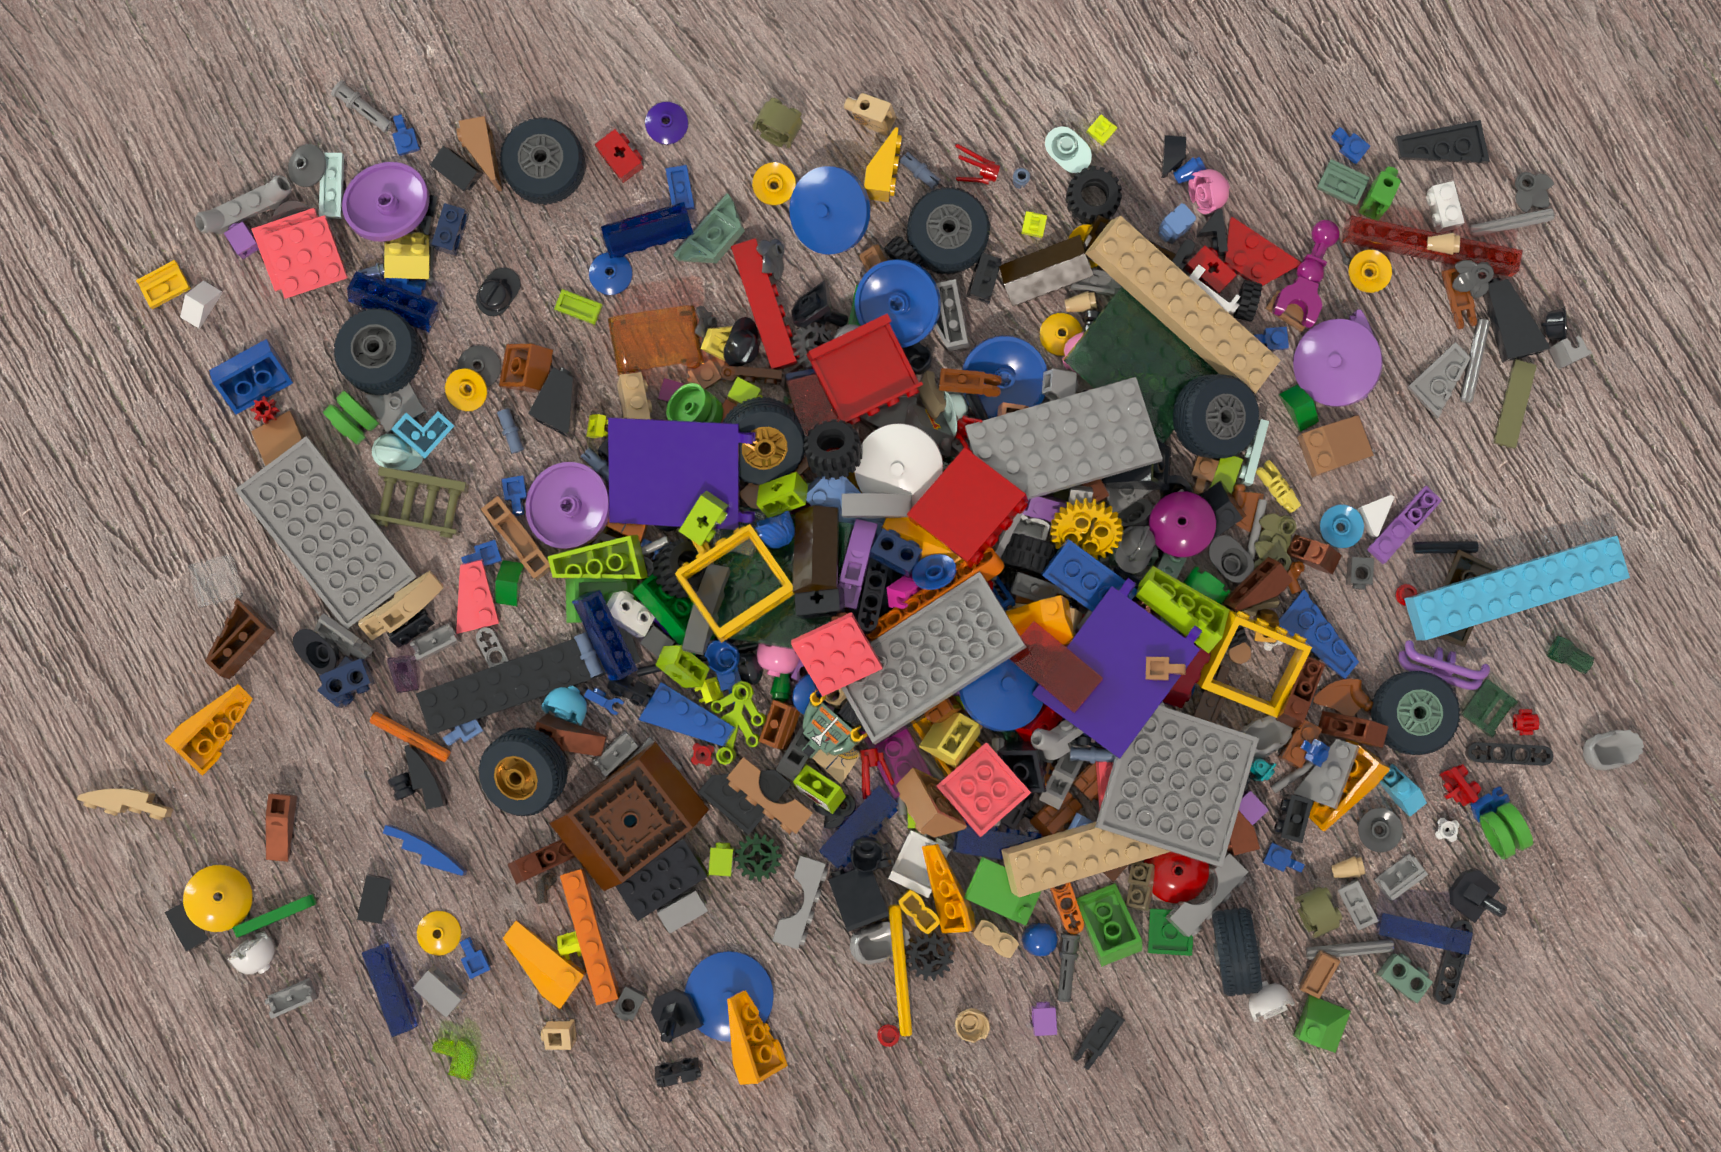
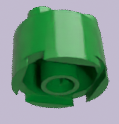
[1183,566,1230,604]

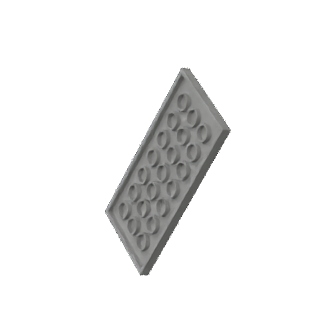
[965,377,1163,499]
[235,436,417,629]
[841,572,1026,744]

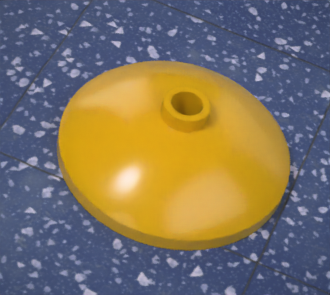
[183,865,253,932]

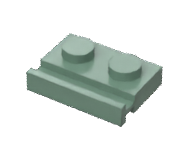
[1316,159,1370,207]

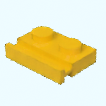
[136,260,191,309]

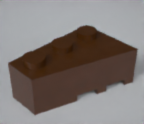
[205,598,276,680]

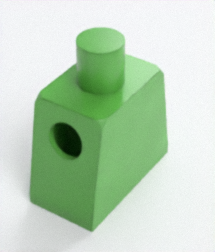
[1358,166,1401,222]

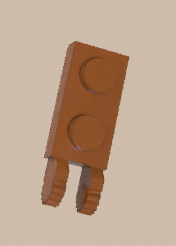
[1441,268,1477,329]
[939,368,1002,397]

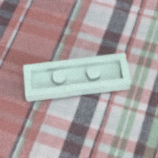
[319,153,344,219]
[1239,419,1269,487]

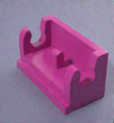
[886,573,922,609]

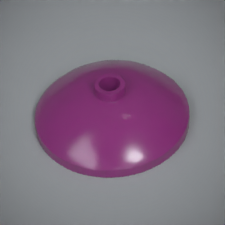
[1149,492,1216,558]

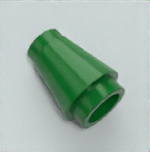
[770,673,792,702]

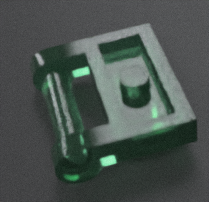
[1460,679,1518,738]

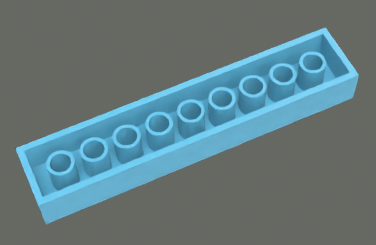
[1404,536,1630,640]

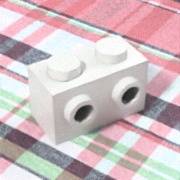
[1426,181,1465,233]
[601,591,655,638]

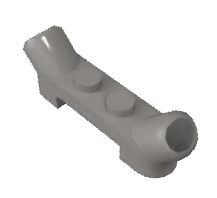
[195,175,292,234]
[1031,720,1084,760]

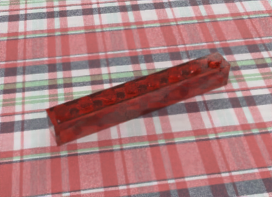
[1342,215,1523,277]

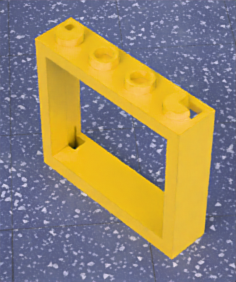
[675,524,795,643]
[1197,610,1312,718]

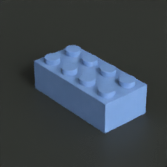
[806,476,886,545]

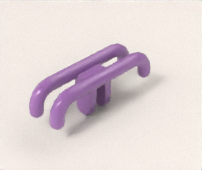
[1398,640,1490,690]

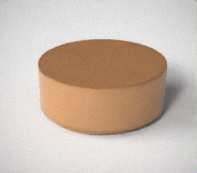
[1228,643,1251,664]

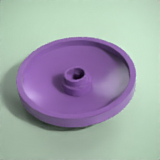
[342,162,429,242]
[1293,319,1383,407]
[525,462,609,550]

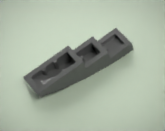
[682,564,731,655]

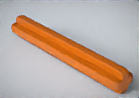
[370,712,451,762]

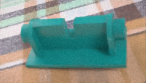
[1250,759,1277,781]

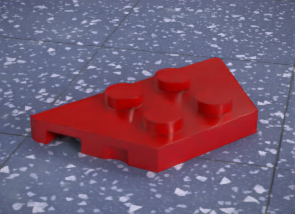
[1224,217,1301,287]

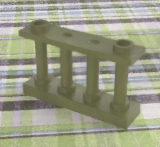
[370,466,469,539]

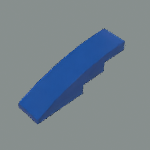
[383,824,467,876]

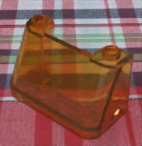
[608,305,704,376]

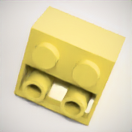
[384,232,429,279]
[919,712,980,768]

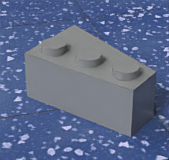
[935,279,971,351]

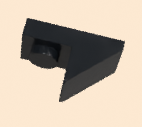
[1196,208,1228,256]

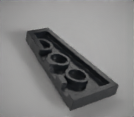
[1394,120,1490,164]

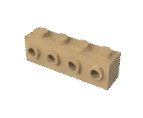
[617,372,652,419]

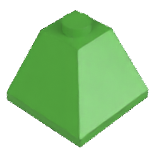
[1293,995,1351,1053]

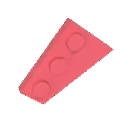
[456,559,500,634]

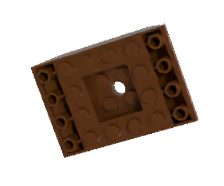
[549,741,709,891]

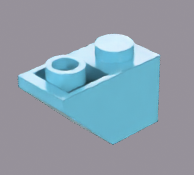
[1379,764,1427,817]

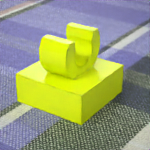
[1086,114,1117,146]
[1021,211,1047,238]
[586,414,608,438]
[695,677,724,703]
[557,931,581,960]

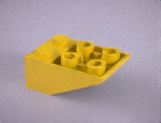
[864,127,902,202]

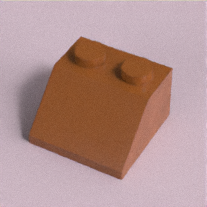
[499,344,553,393]

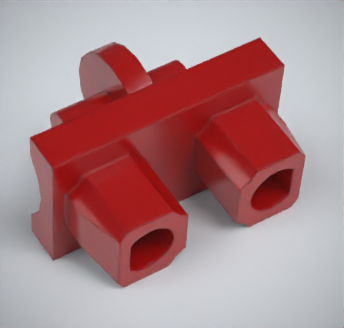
[1439,764,1482,806]

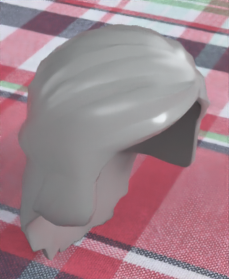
[1241,715,1294,760]
[1583,730,1644,771]
[850,922,910,965]

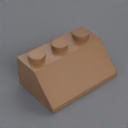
[896,767,967,838]

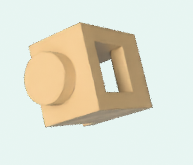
[541,1019,577,1050]

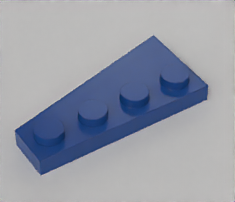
[1278,589,1359,679]
[638,682,736,747]

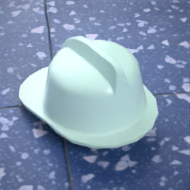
[1045,126,1092,173]
[942,391,968,438]
[372,434,423,471]

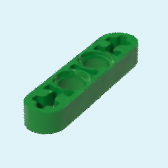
[232,894,317,938]

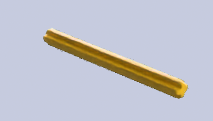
[888,904,912,1036]

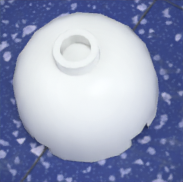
[228,931,275,974]
[1248,981,1295,1022]

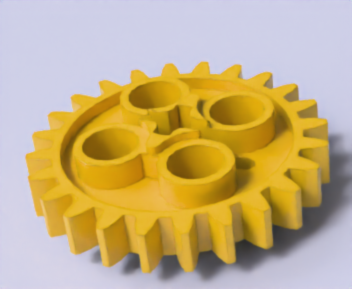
[1050,498,1123,560]

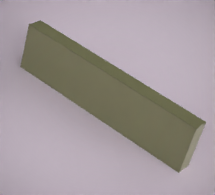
[1493,359,1537,449]

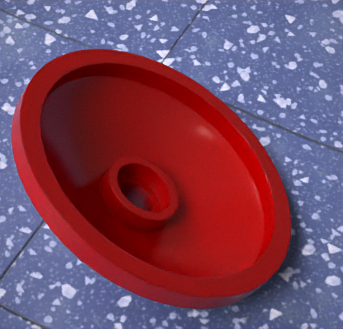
[1143,852,1209,903]

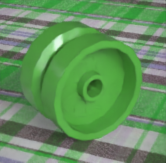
[666,383,723,423]
[322,390,379,445]
[1479,802,1533,860]

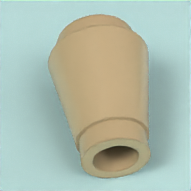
[1427,233,1460,255]
[1065,291,1097,312]
[1331,856,1365,878]

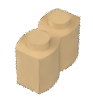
[972,918,1019,958]

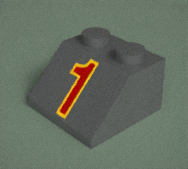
[905,403,953,457]

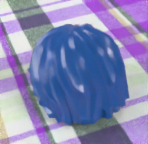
[756,511,795,549]

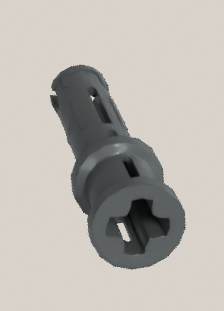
[1057,933,1081,1002]

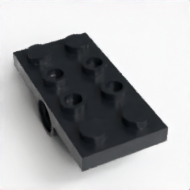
[615,838,709,922]

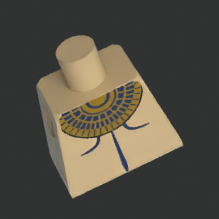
[844,93,897,137]
[813,739,863,784]

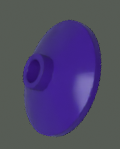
[645,102,688,145]

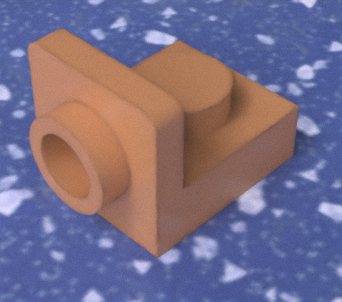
[687,359,722,389]

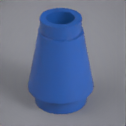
[1173,157,1206,184]

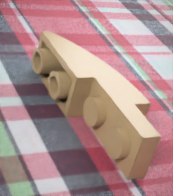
[358,571,444,640]
[77,788,173,820]

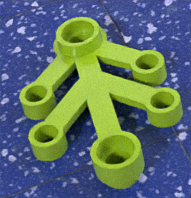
[711,681,766,765]

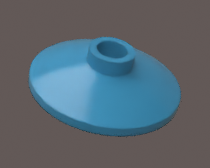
[1320,505,1364,548]

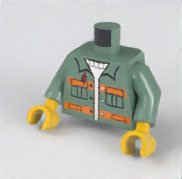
[802,690,867,759]

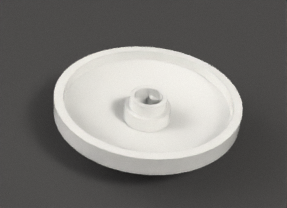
[855,423,944,507]

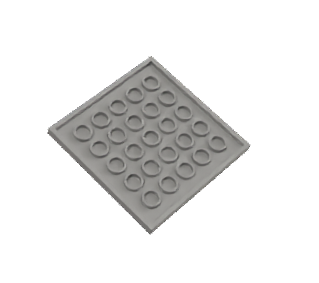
[1095,705,1259,867]

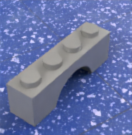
[1042,369,1078,401]
[1165,853,1248,937]
[772,855,829,949]

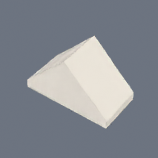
[180,281,223,329]
[1357,495,1394,539]

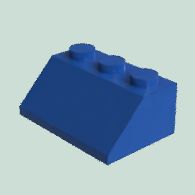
[209,339,293,415]

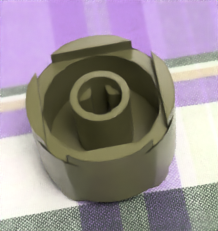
[752,98,803,148]
[1294,887,1343,939]

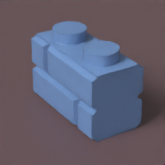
[1158,203,1196,244]

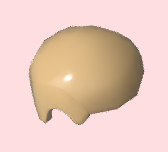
[955,1008,990,1043]

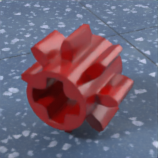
[250,396,280,424]
[1512,709,1539,735]

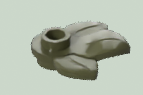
[1258,513,1297,549]
[1254,534,1291,571]

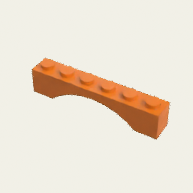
[560,868,621,1006]

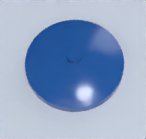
[789,166,870,255]
[855,259,941,348]
[962,335,1048,419]
[959,649,1044,732]
[685,951,774,1042]

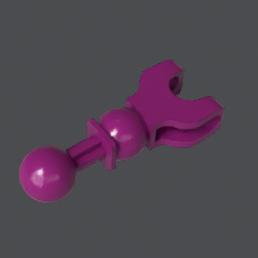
[1272,220,1340,329]

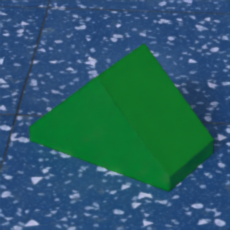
[1278,384,1319,433]
[495,560,524,607]

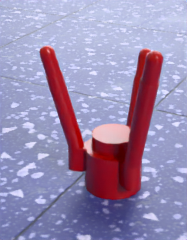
[955,144,1000,185]
[955,415,982,453]
[860,748,894,800]

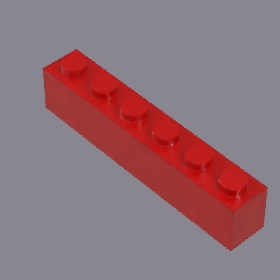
[731,238,799,370]

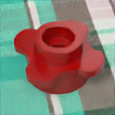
[691,743,714,766]

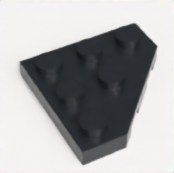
[698,770,791,835]

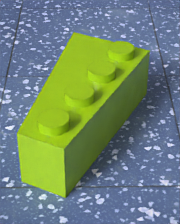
[548,535,648,579]
[1136,566,1229,654]

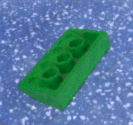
[632,574,721,655]

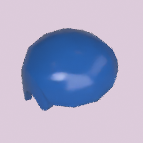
[704,640,740,674]
[1021,923,1058,957]

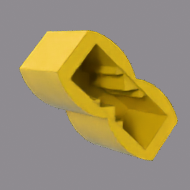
[898,889,940,934]

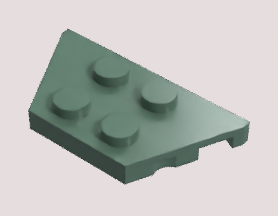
[673,193,745,263]

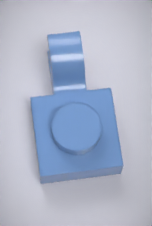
[443,720,484,746]

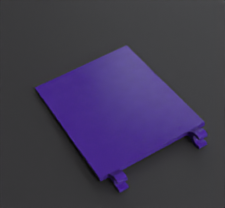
[608,417,756,530]
[1032,578,1202,759]

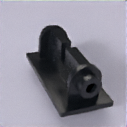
[387,608,435,648]
[607,672,654,708]
[655,1057,702,1088]

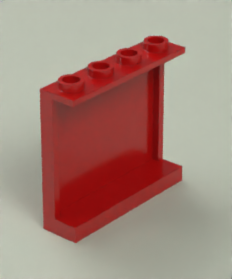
[807,313,923,425]
[907,448,1028,568]

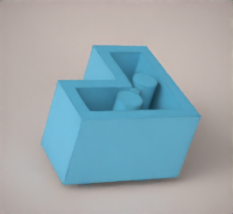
[391,411,454,459]

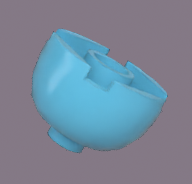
[542,686,587,726]

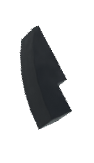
[404,745,447,810]

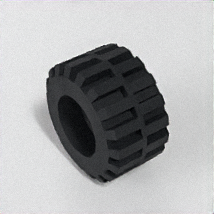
[1065,166,1122,225]
[804,419,862,480]
[1001,533,1057,575]
[653,538,707,598]

